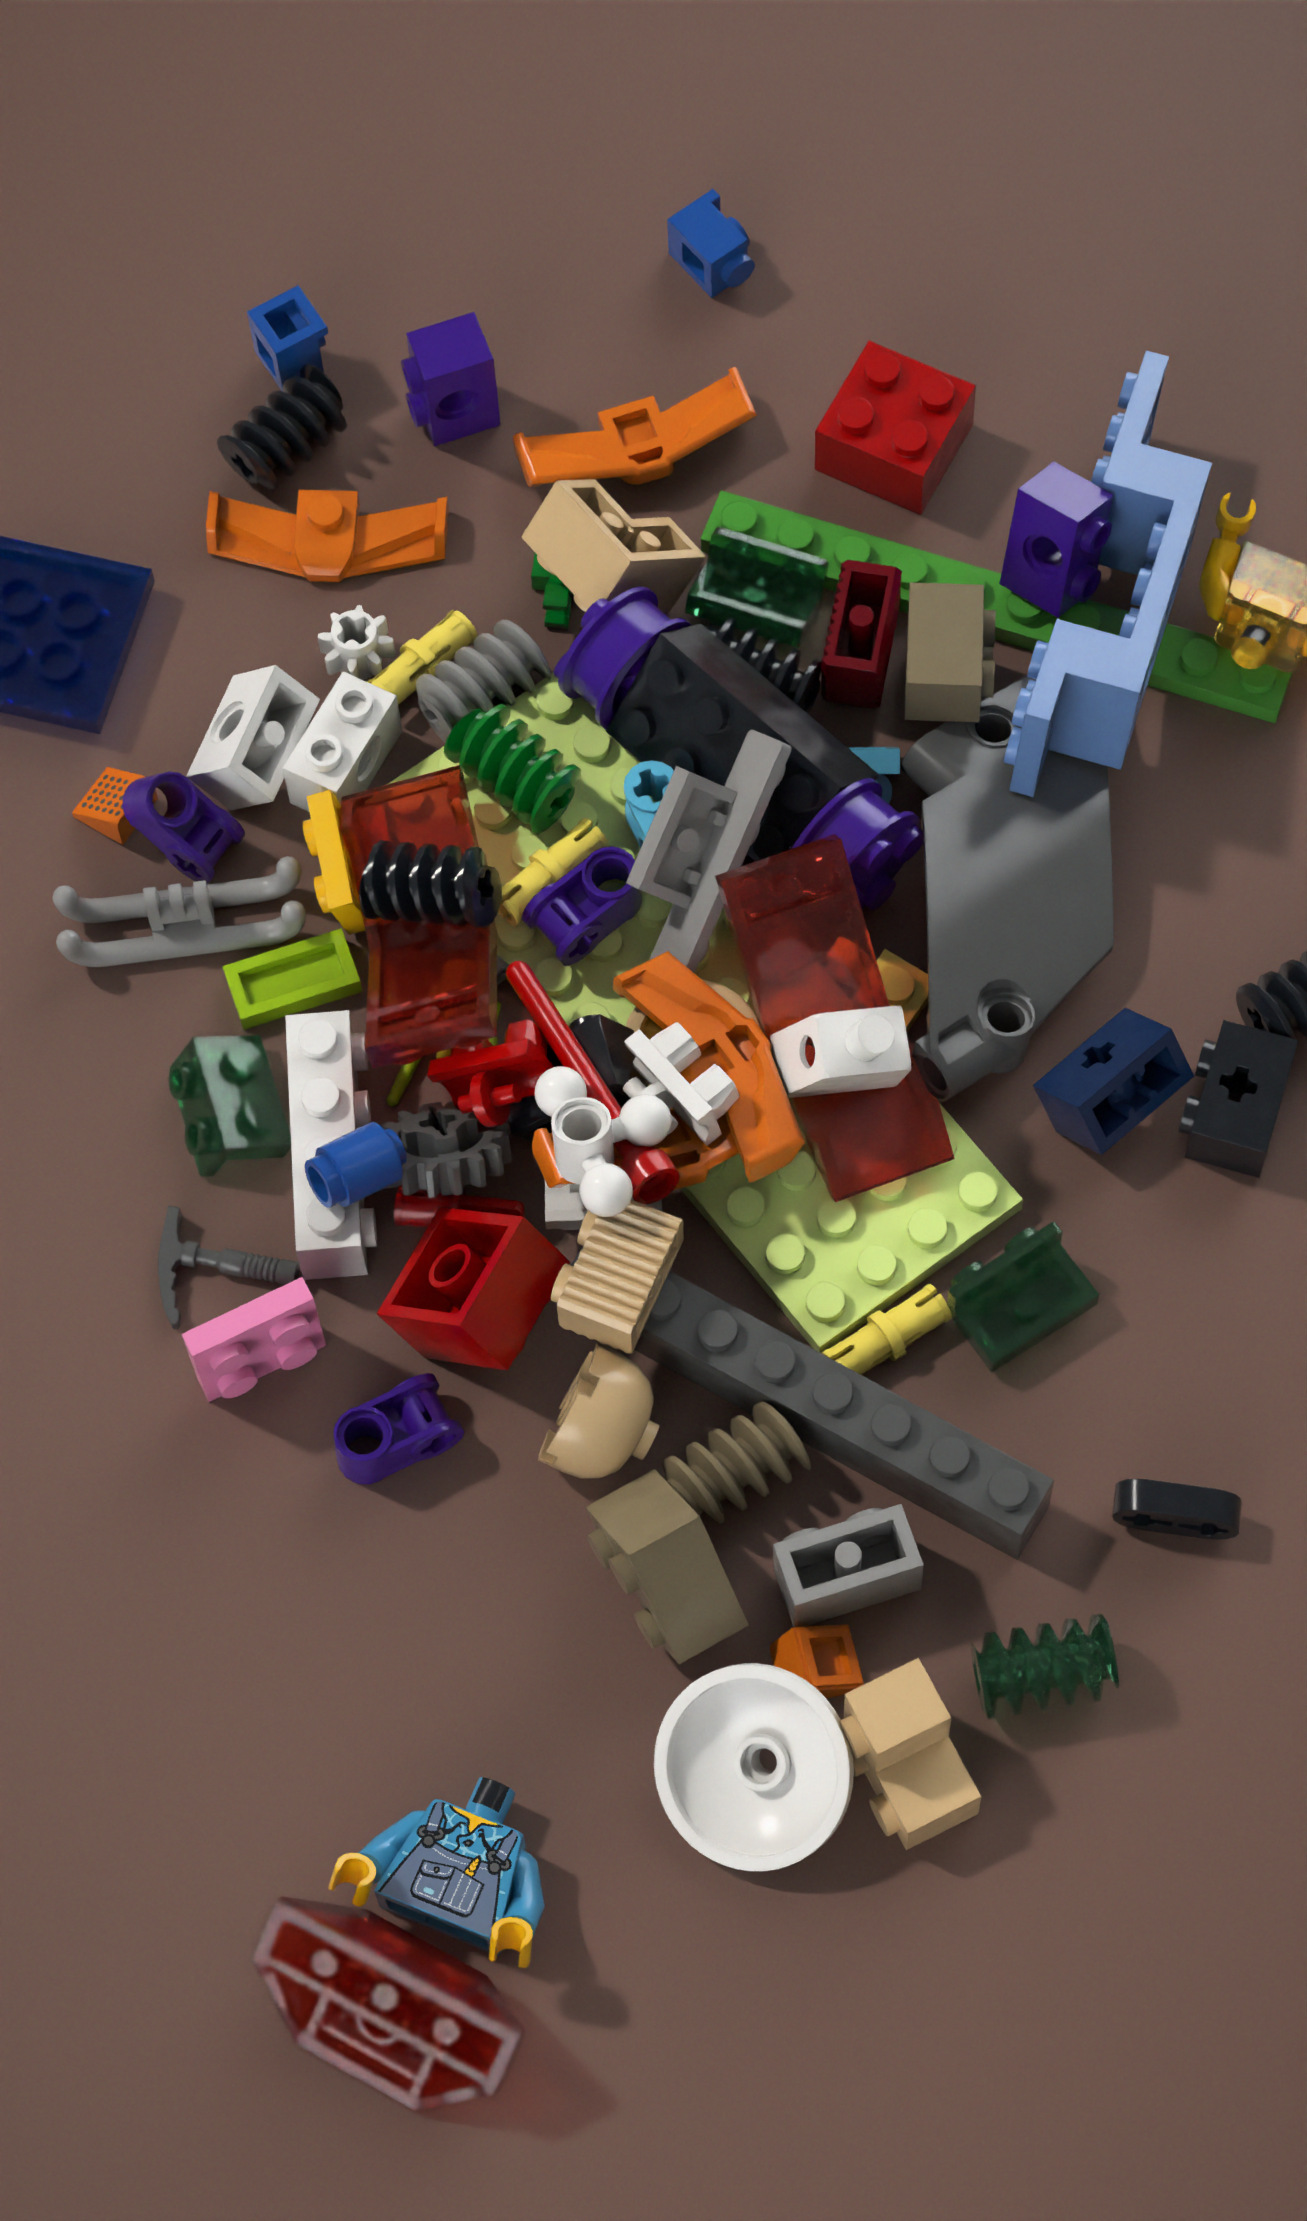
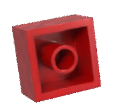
[815,340,976,515]
[376,1207,570,1371]

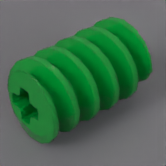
[444,704,581,834]

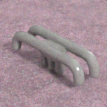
[52,856,306,967]

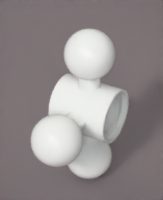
[535,1066,672,1217]

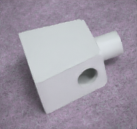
[770,1006,911,1098]

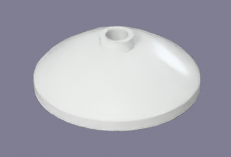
[654,1663,854,1871]

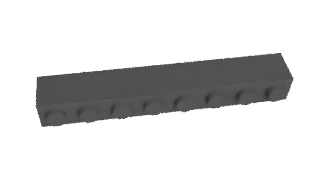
[571,1246,1054,1560]

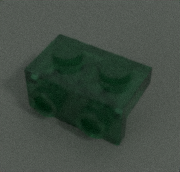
[685,527,829,648]
[168,1035,291,1177]
[947,1221,1099,1373]

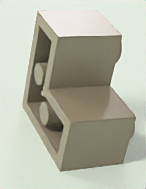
[904,582,996,722]
[585,1469,749,1664]

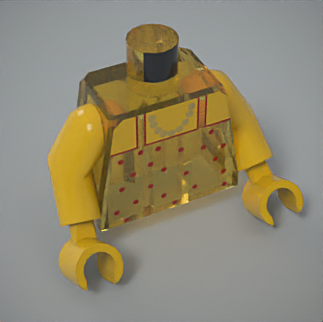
[1199,493,1307,673]

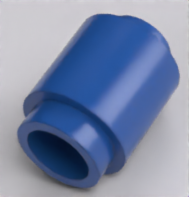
[305,1122,407,1208]

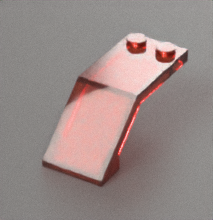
[340,765,497,1069]
[715,834,955,1202]

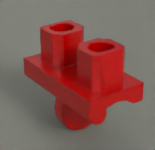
[427,1019,555,1127]

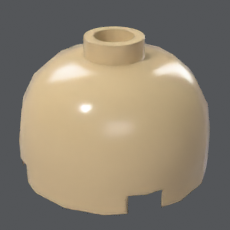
[538,1342,660,1478]

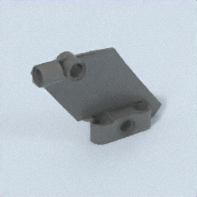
[902,675,1114,1102]

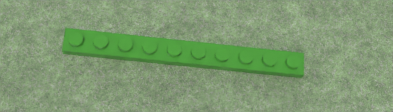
[701,490,1296,724]

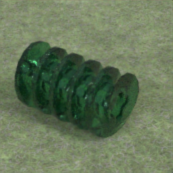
[971,1613,1119,1720]

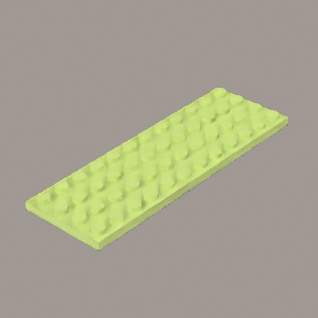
[364,673,1023,1353]

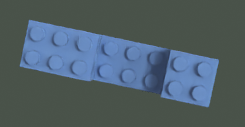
[1003,350,1212,797]

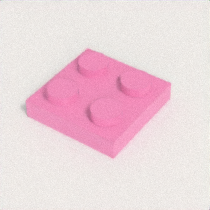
[182,1277,326,1402]

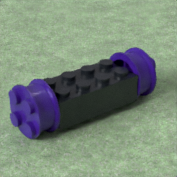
[554,586,923,924]

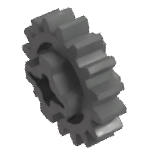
[380,1101,512,1198]

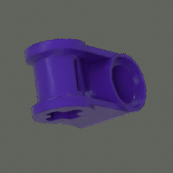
[122,771,245,884]
[522,846,642,966]
[333,1373,465,1485]

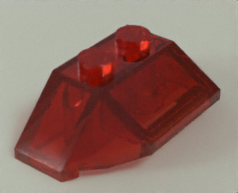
[252,1896,525,2111]

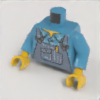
[328,1777,545,1968]

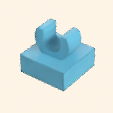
[847,747,900,804]

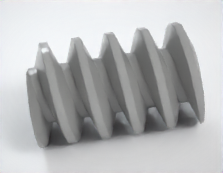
[416,619,551,743]

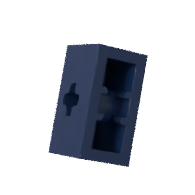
[1033,1007,1194,1155]

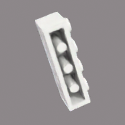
[285,1010,377,1280]

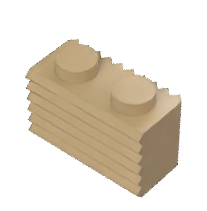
[551,1200,684,1354]

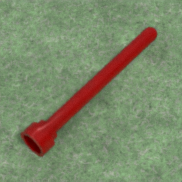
[506,961,680,1205]

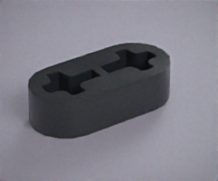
[1112,1479,1242,1540]

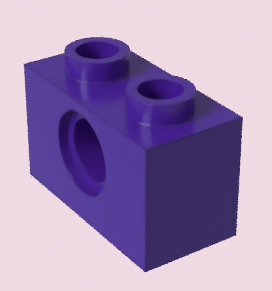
[401,312,501,447]
[999,462,1114,618]

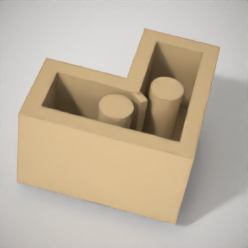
[521,479,706,612]
[839,1658,981,1850]

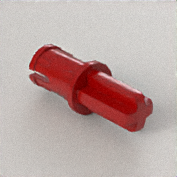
[394,1185,525,1227]

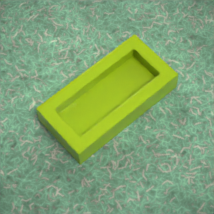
[222,928,363,1030]

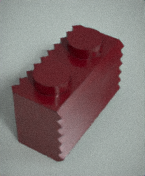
[821,560,902,709]

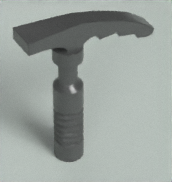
[158,1205,300,1329]

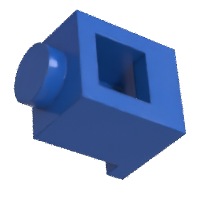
[667,189,755,298]
[247,285,329,392]

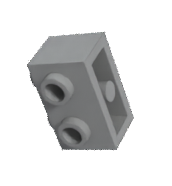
[773,1504,924,1627]

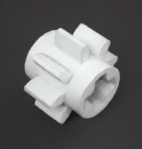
[318,605,395,680]

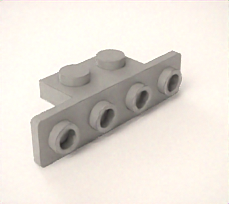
[626,730,791,973]

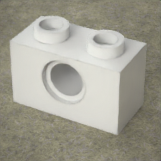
[186,665,320,810]
[282,671,402,812]

